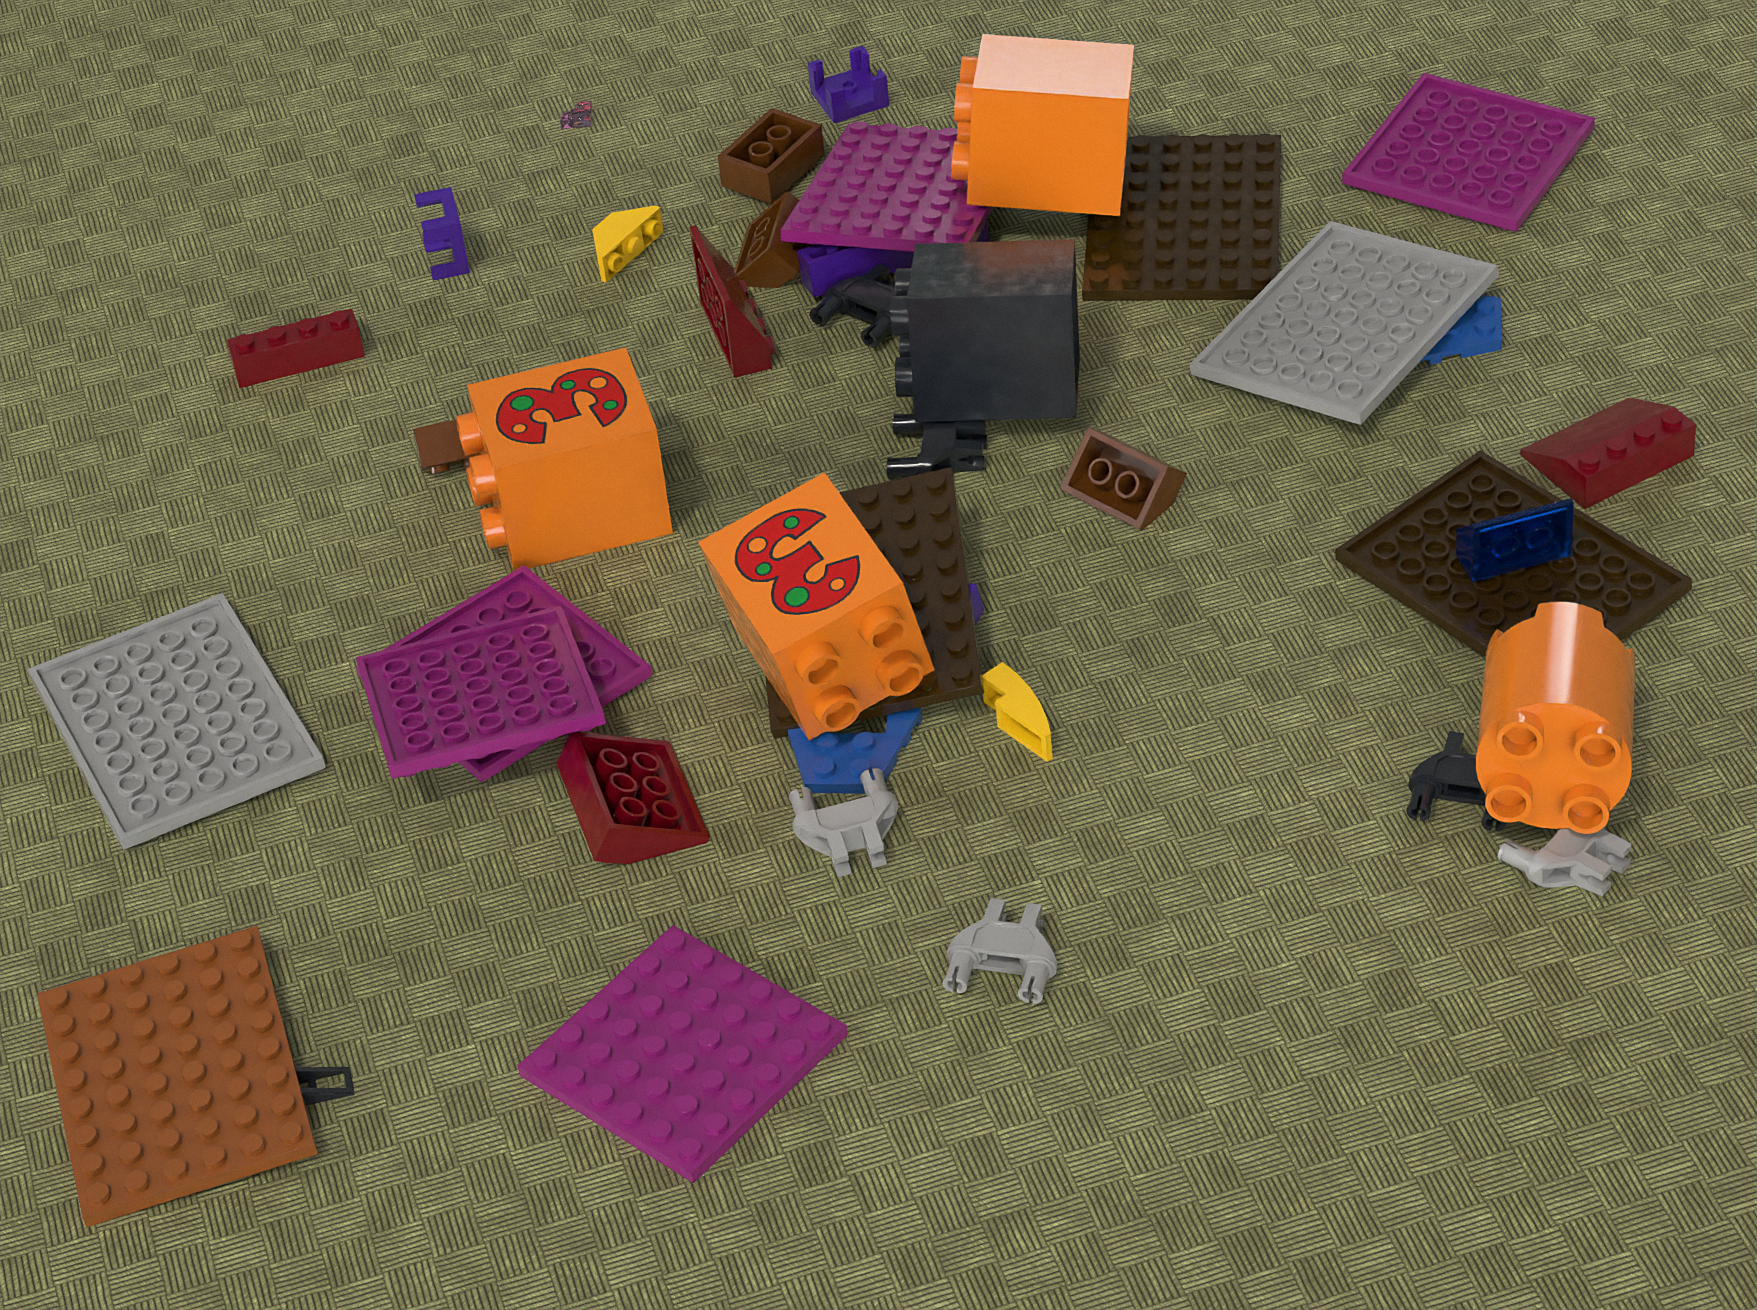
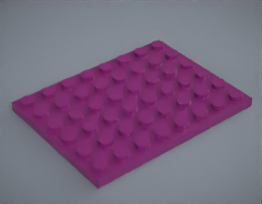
[781,121,994,252]

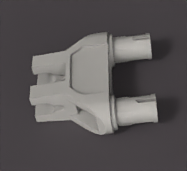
[789,768,898,878]
[1498,828,1632,897]
[942,898,1058,1004]

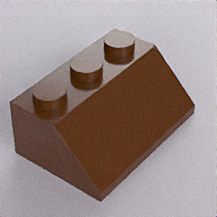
[734,191,808,288]
[413,420,481,475]
[1060,427,1187,530]

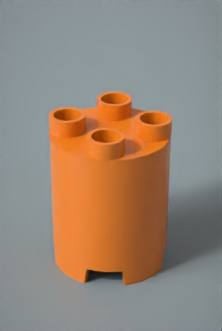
[1476,602,1635,834]

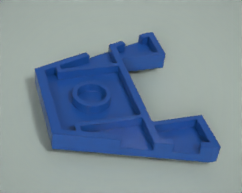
[1420,294,1502,365]
[787,707,922,794]

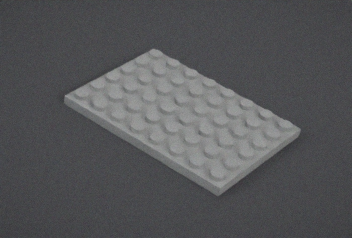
[1190,221,1499,425]
[28,593,326,850]

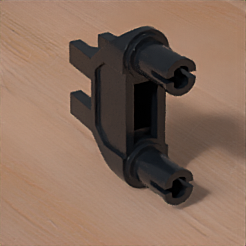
[809,263,896,348]
[886,413,988,479]
[1406,731,1506,832]

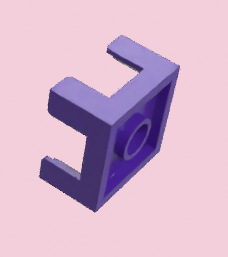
[807,46,889,123]
[414,187,470,281]

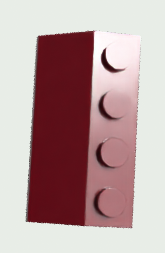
[226,308,365,388]

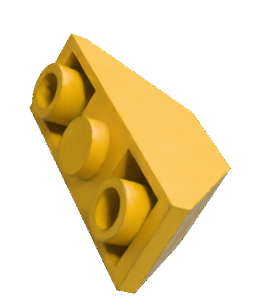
[592,206,664,283]

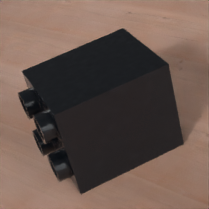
[891,239,1080,422]

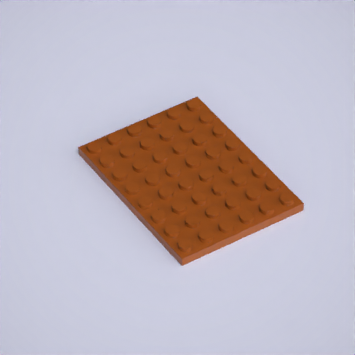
[37,926,318,1227]

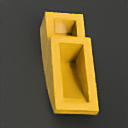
[982,662,1053,762]

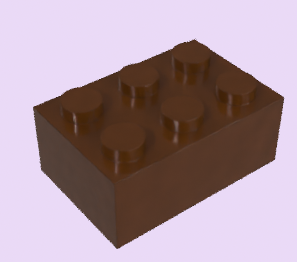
[718,108,825,204]

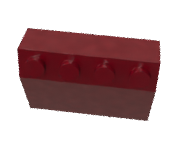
[689,225,775,378]
[1520,398,1696,510]
[556,731,710,864]

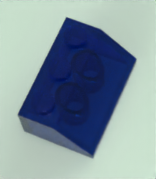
[1456,498,1574,582]

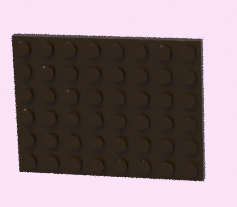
[1082,134,1281,301]
[1335,450,1692,656]
[750,467,984,739]

